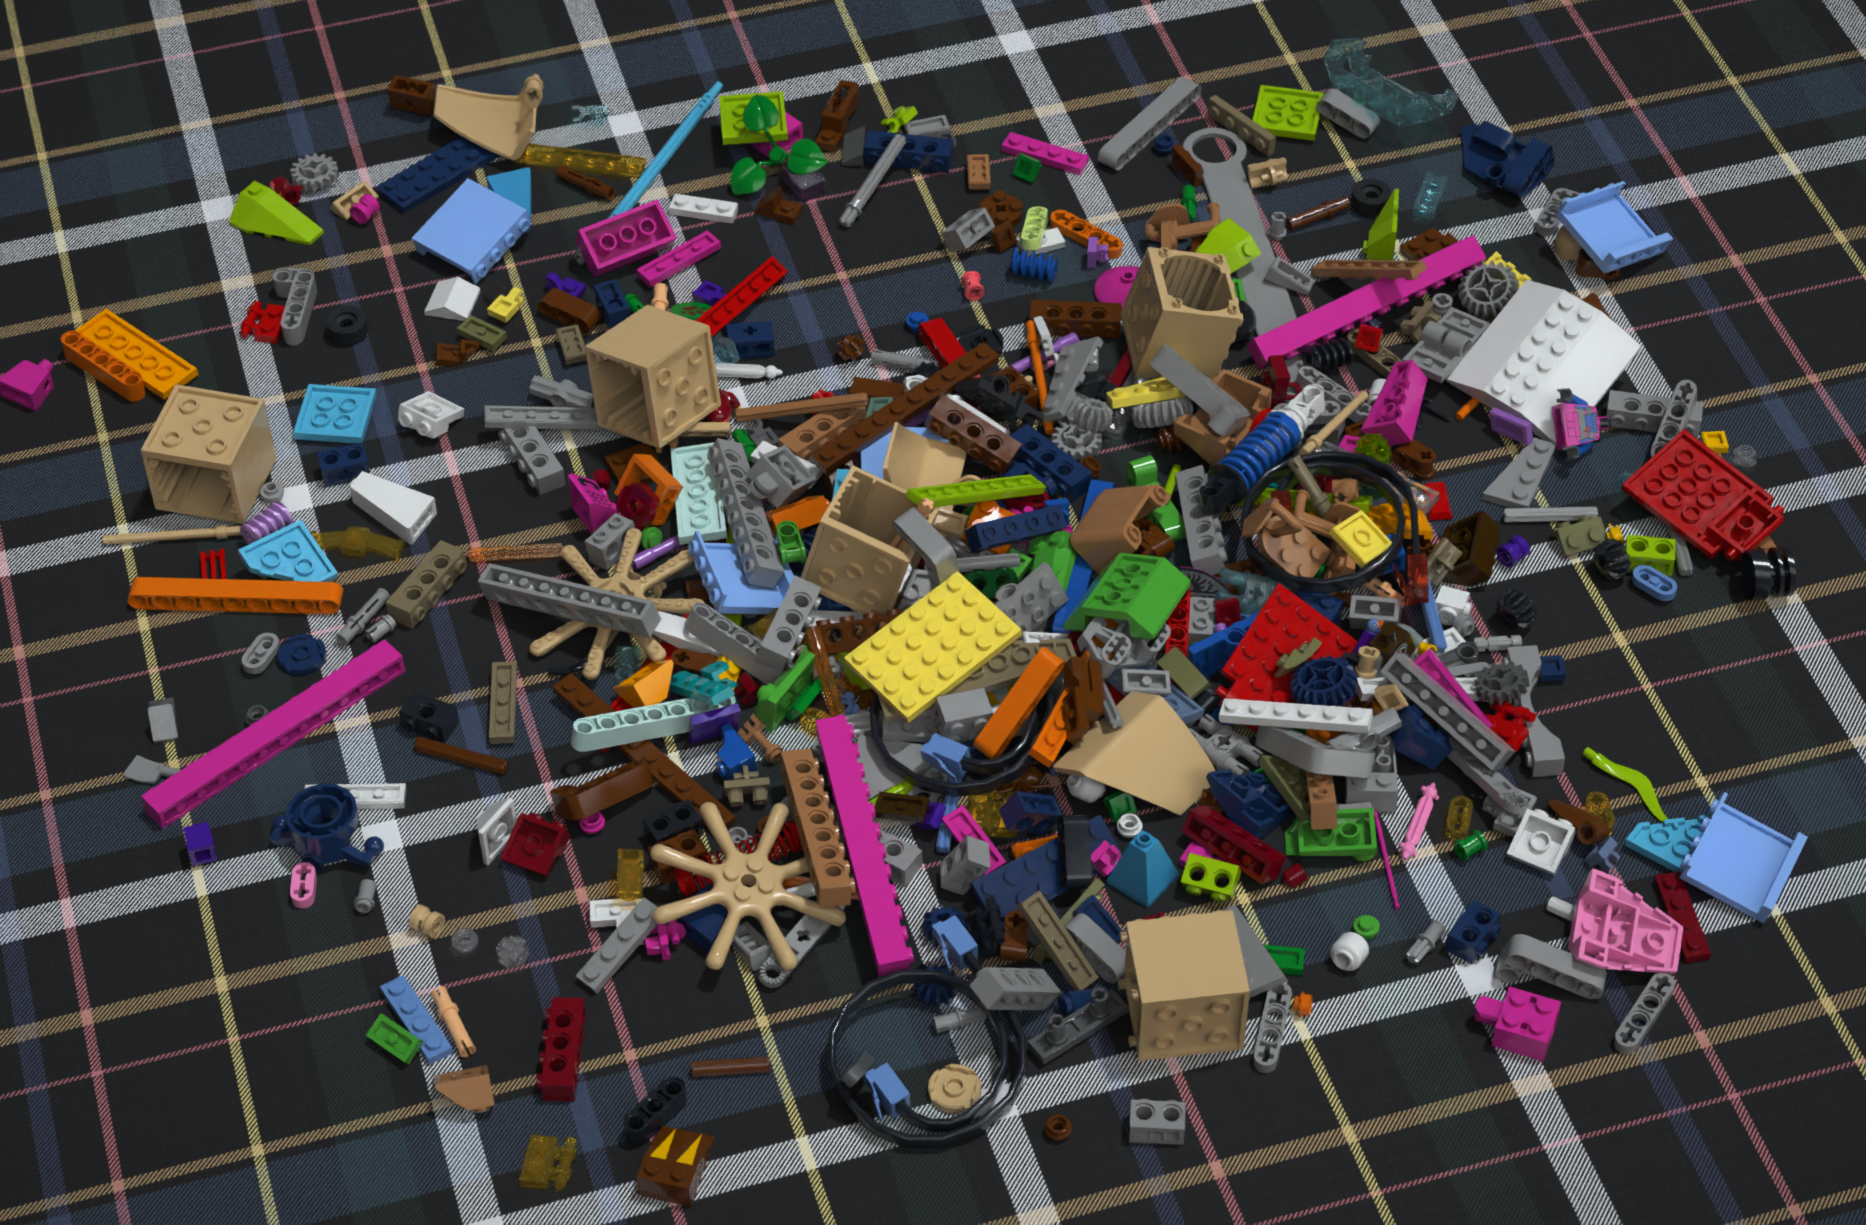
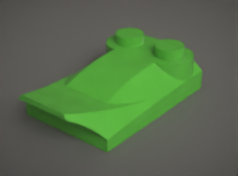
[1028,530,1077,593]
[755,645,815,733]
[1285,808,1377,861]

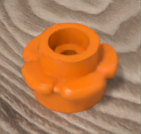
[1294,992,1312,1018]

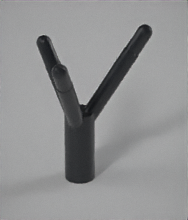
[1416,399,1451,429]
[548,658,605,691]

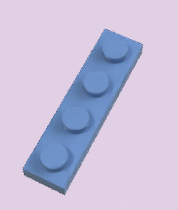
[380,975,453,1065]

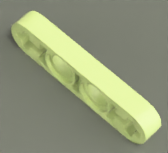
[1021,206,1048,251]

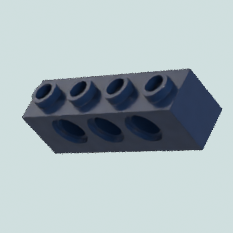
[864,130,954,173]
[1010,424,1092,502]
[965,504,1067,554]

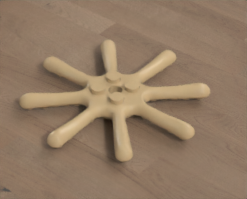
[529,528,705,680]
[650,802,846,971]

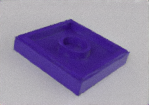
[688,703,741,744]

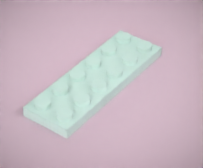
[671,442,727,545]

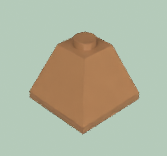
[434,1065,495,1113]

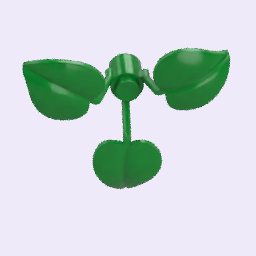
[730,95,828,196]

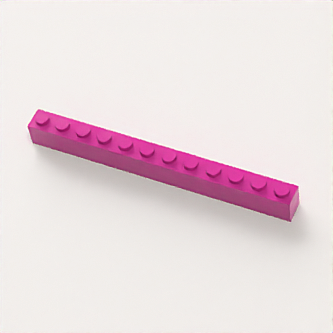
[1247,235,1487,370]
[141,639,405,829]
[816,715,914,977]

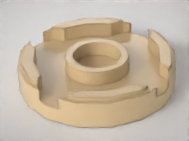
[928,1064,982,1114]

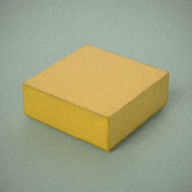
[1700,431,1729,454]

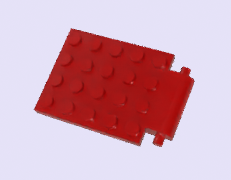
[1621,429,1784,561]
[1214,583,1358,733]

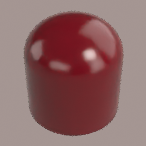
[591,469,610,492]
[1282,863,1308,888]

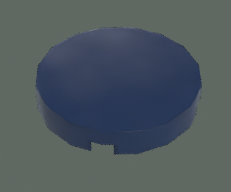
[277,634,327,676]

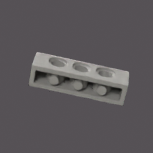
[1606,390,1703,438]
[498,426,566,495]
[755,575,822,671]
[969,967,1061,1010]

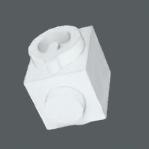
[1435,585,1472,625]

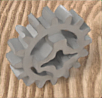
[290,153,339,192]
[1052,420,1102,461]

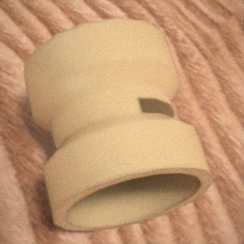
[408,904,445,938]

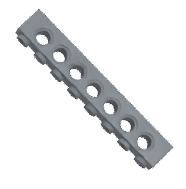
[707,438,784,589]
[478,563,661,638]

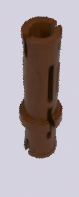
[556,165,616,201]
[1286,196,1350,231]

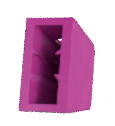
[0,359,54,411]

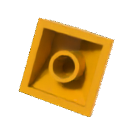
[613,660,674,708]

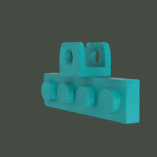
[669,661,736,706]

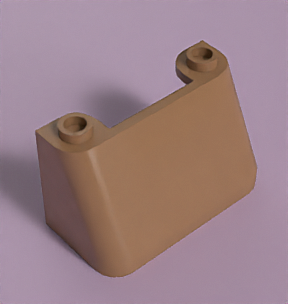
[1174,369,1272,466]
[1070,484,1171,574]

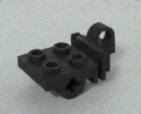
[954,375,1044,434]

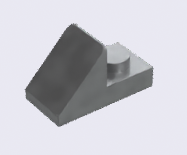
[148,697,179,745]

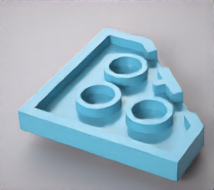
[238,519,338,582]
[1625,814,1711,874]

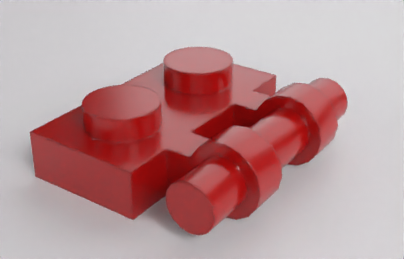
[239,301,285,344]
[1485,701,1536,752]

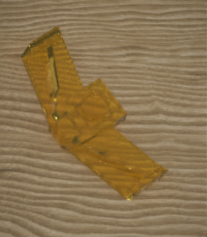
[310,526,405,561]

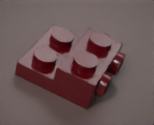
[500,812,571,878]

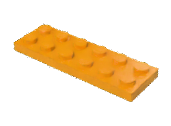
[75,309,198,400]

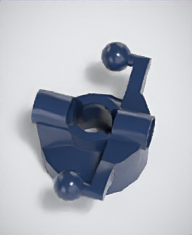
[268,784,384,872]

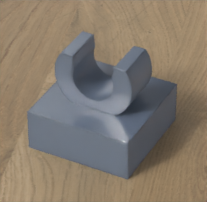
[1584,836,1620,871]

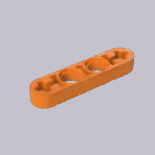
[1050,210,1123,259]

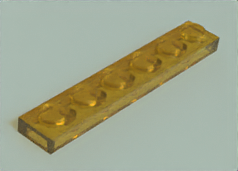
[515,143,646,178]

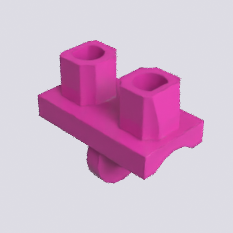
[645,920,686,961]

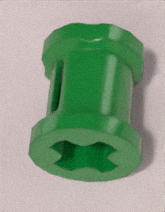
[1453,830,1488,862]

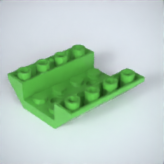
[1063,553,1191,640]

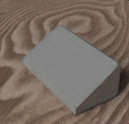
[1117,669,1171,695]

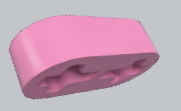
[290,862,317,909]

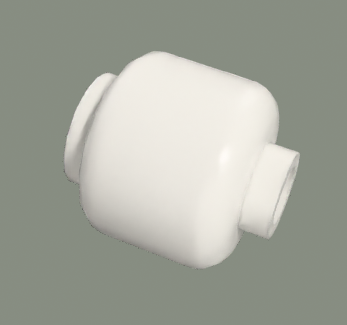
[1067,775,1106,803]
[1330,932,1369,971]

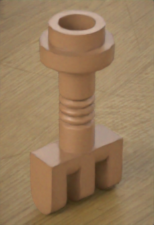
[737,713,783,764]

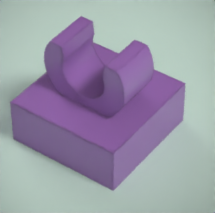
[1087,237,1108,269]

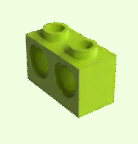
[1625,535,1676,577]
[1181,853,1241,902]

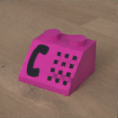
[568,473,620,535]

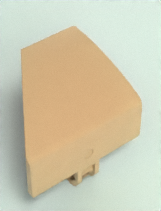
[883,422,981,538]

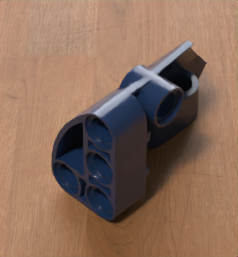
[1461,121,1555,198]

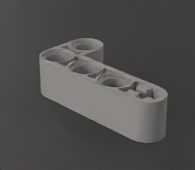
[272,268,317,345]
[1651,380,1697,458]
[1496,934,1607,999]

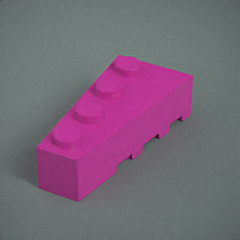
[1361,359,1428,448]

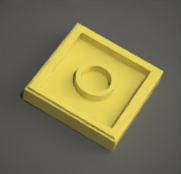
[1329,510,1392,568]

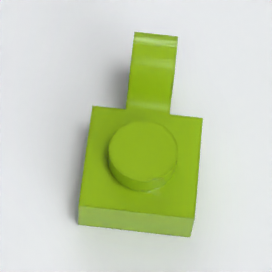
[881,106,918,133]

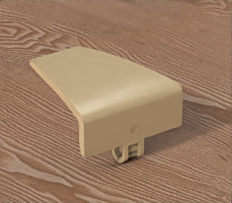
[433,73,543,160]
[1053,692,1216,816]

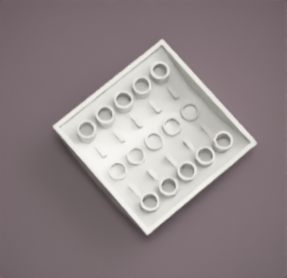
[1446,280,1641,443]

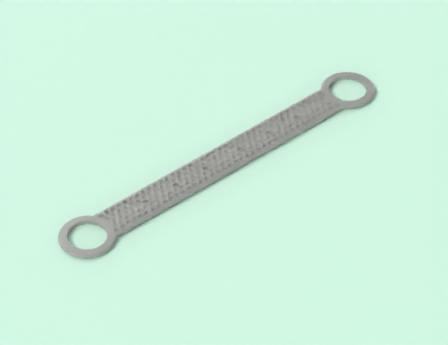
[1182,128,1345,446]

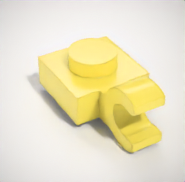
[487,287,524,323]

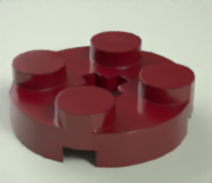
[617,483,660,530]

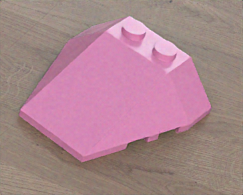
[1568,868,1683,974]

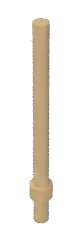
[1299,391,1368,455]
[103,524,241,545]

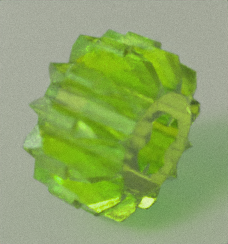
[1353,433,1393,465]

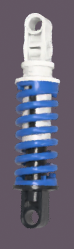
[1199,384,1325,515]

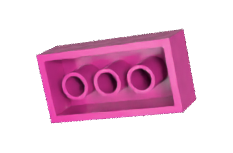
[574,199,677,278]

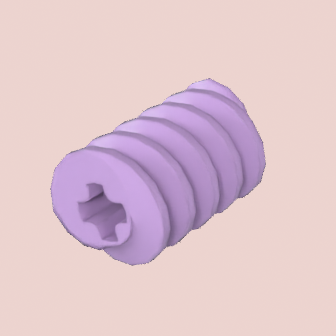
[240,501,294,544]

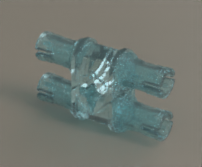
[1215,567,1292,616]

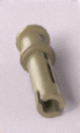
[1286,454,1332,519]

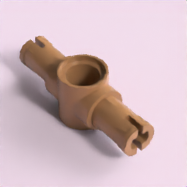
[1332,478,1358,503]

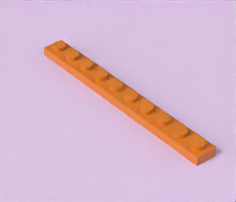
[1028,618,1119,768]

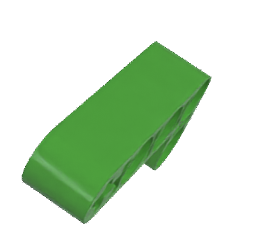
[1126,455,1187,543]

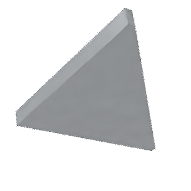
[857,735,932,802]

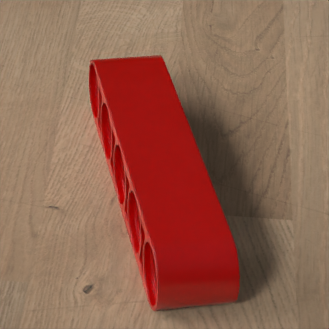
[918,317,981,379]
[1165,588,1191,689]

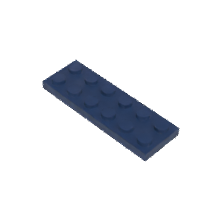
[376,136,501,214]
[970,815,1122,924]

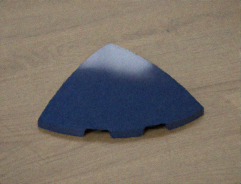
[1206,769,1307,839]

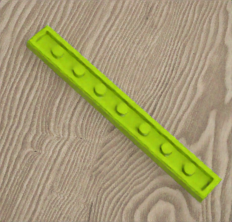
[905,474,1046,507]

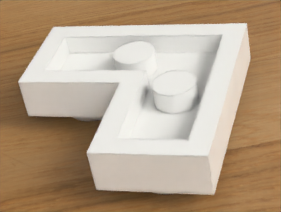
[590,897,644,945]

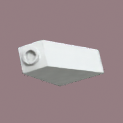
[350,471,437,545]

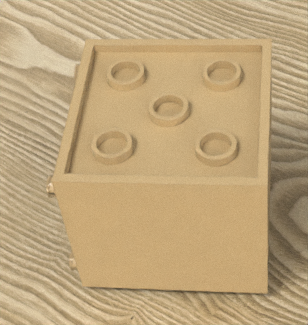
[1120,247,1243,380]
[585,305,721,448]
[141,384,277,524]
[801,466,940,616]
[1118,910,1250,1061]

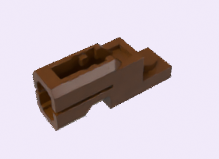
[815,80,859,152]
[1062,656,1105,743]

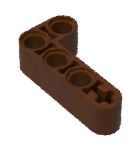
[550,759,653,820]

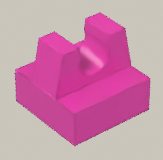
[1091,840,1121,878]

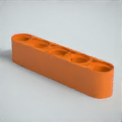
[61,331,146,402]
[973,647,1065,759]

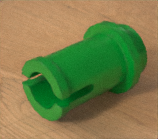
[625,294,644,314]

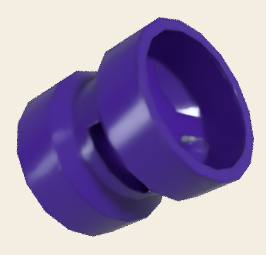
[1496,535,1530,568]

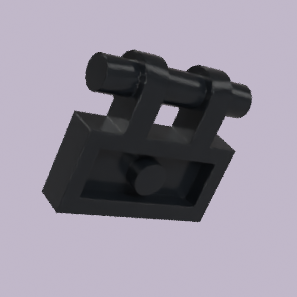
[965,897,1006,965]

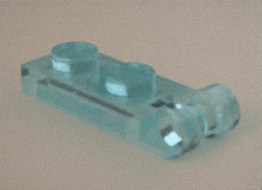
[1412,172,1449,219]

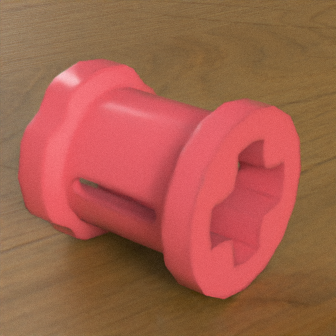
[961,271,985,301]

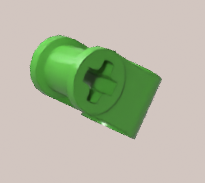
[776,521,806,566]

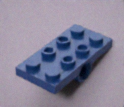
[1187,611,1259,678]

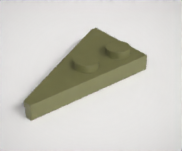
[1258,755,1309,821]

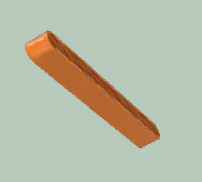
[127,577,344,614]

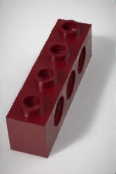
[1181,805,1287,884]
[537,997,586,1101]

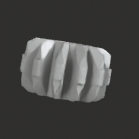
[1074,398,1113,432]

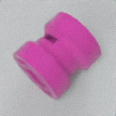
[349,194,380,224]

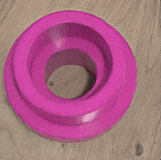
[579,812,605,834]

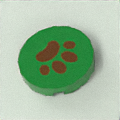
[670,302,712,321]

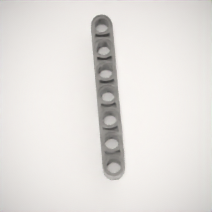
[1098,77,1202,171]

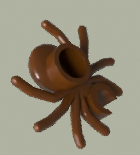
[990,760,1051,795]

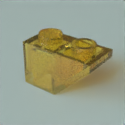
[615,848,644,901]

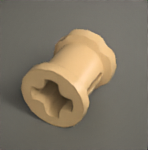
[1355,646,1380,679]

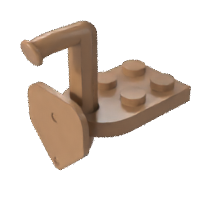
[1145,202,1220,251]
[1293,490,1361,596]
[1242,497,1331,578]

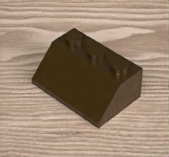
[1441,510,1501,587]

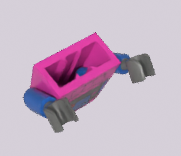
[1552,388,1609,461]

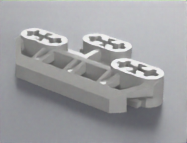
[1077,617,1171,679]

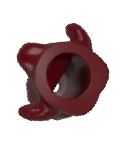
[269,177,303,206]
[706,389,741,422]

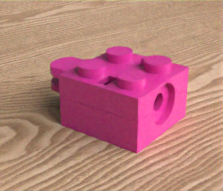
[1474,986,1561,1061]

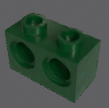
[966,567,1018,602]

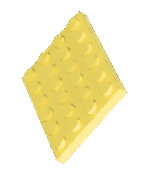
[844,571,1023,723]

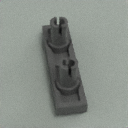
[1027,988,1128,1065]

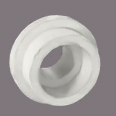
[1117,813,1142,838]

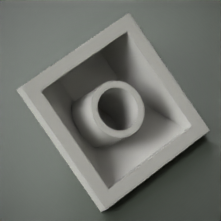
[476,798,517,866]

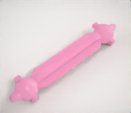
[1398,783,1439,860]

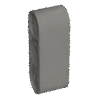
[1317,88,1380,139]
[1064,913,1125,983]

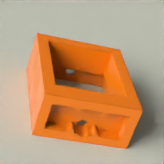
[614,454,683,525]
[765,495,830,536]

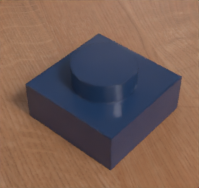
[1540,655,1566,682]

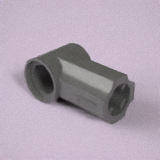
[1438,642,1479,668]

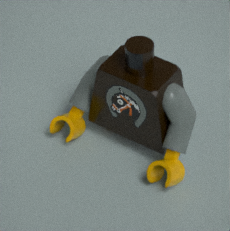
[1368,621,1437,678]

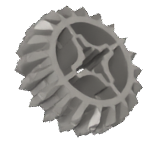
[1458,260,1520,320]
[1131,396,1194,428]

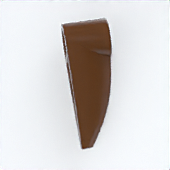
[1547,799,1610,844]

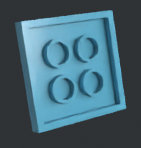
[293,384,377,444]

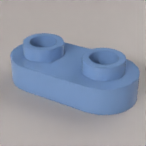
[1632,565,1677,601]

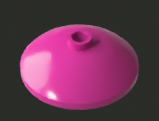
[1094,265,1139,310]

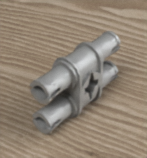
[1189,714,1266,775]

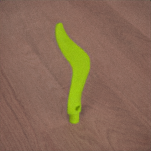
[1582,747,1668,823]

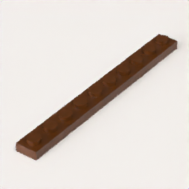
[810,342,999,474]
[553,673,736,829]

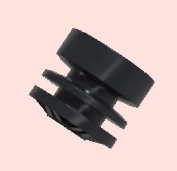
[1741,546,1796,600]

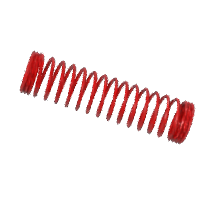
[674,821,803,897]

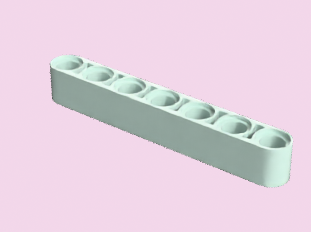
[571,696,736,752]

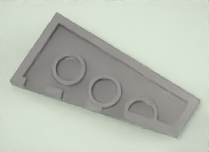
[1042,336,1103,422]
[1482,437,1557,508]

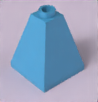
[487,167,532,234]
[1107,830,1179,909]

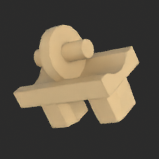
[1247,157,1288,188]

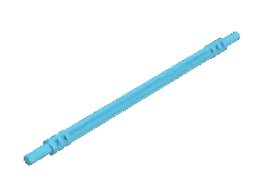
[607,82,723,219]

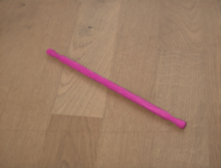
[1374,810,1400,910]

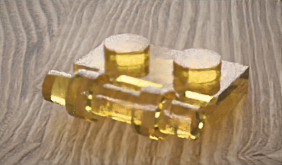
[519,1134,577,1189]

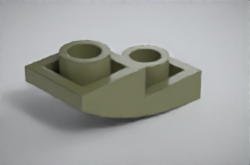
[1273,637,1322,678]
[1157,646,1210,700]

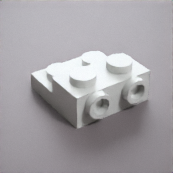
[397,391,464,438]
[1507,808,1576,876]

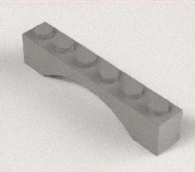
[1502,645,1565,777]

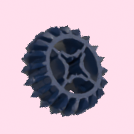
[1290,655,1358,707]

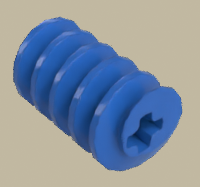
[1010,247,1059,282]

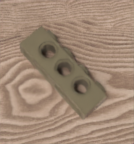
[386,540,467,629]

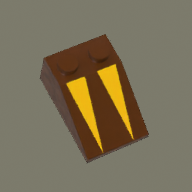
[636,1126,715,1207]

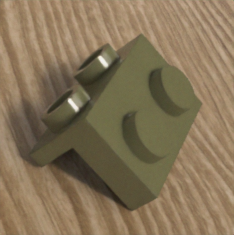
[1550,515,1608,558]

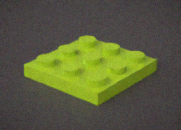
[1253,85,1324,141]
[719,91,788,145]

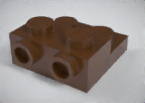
[1399,227,1459,261]

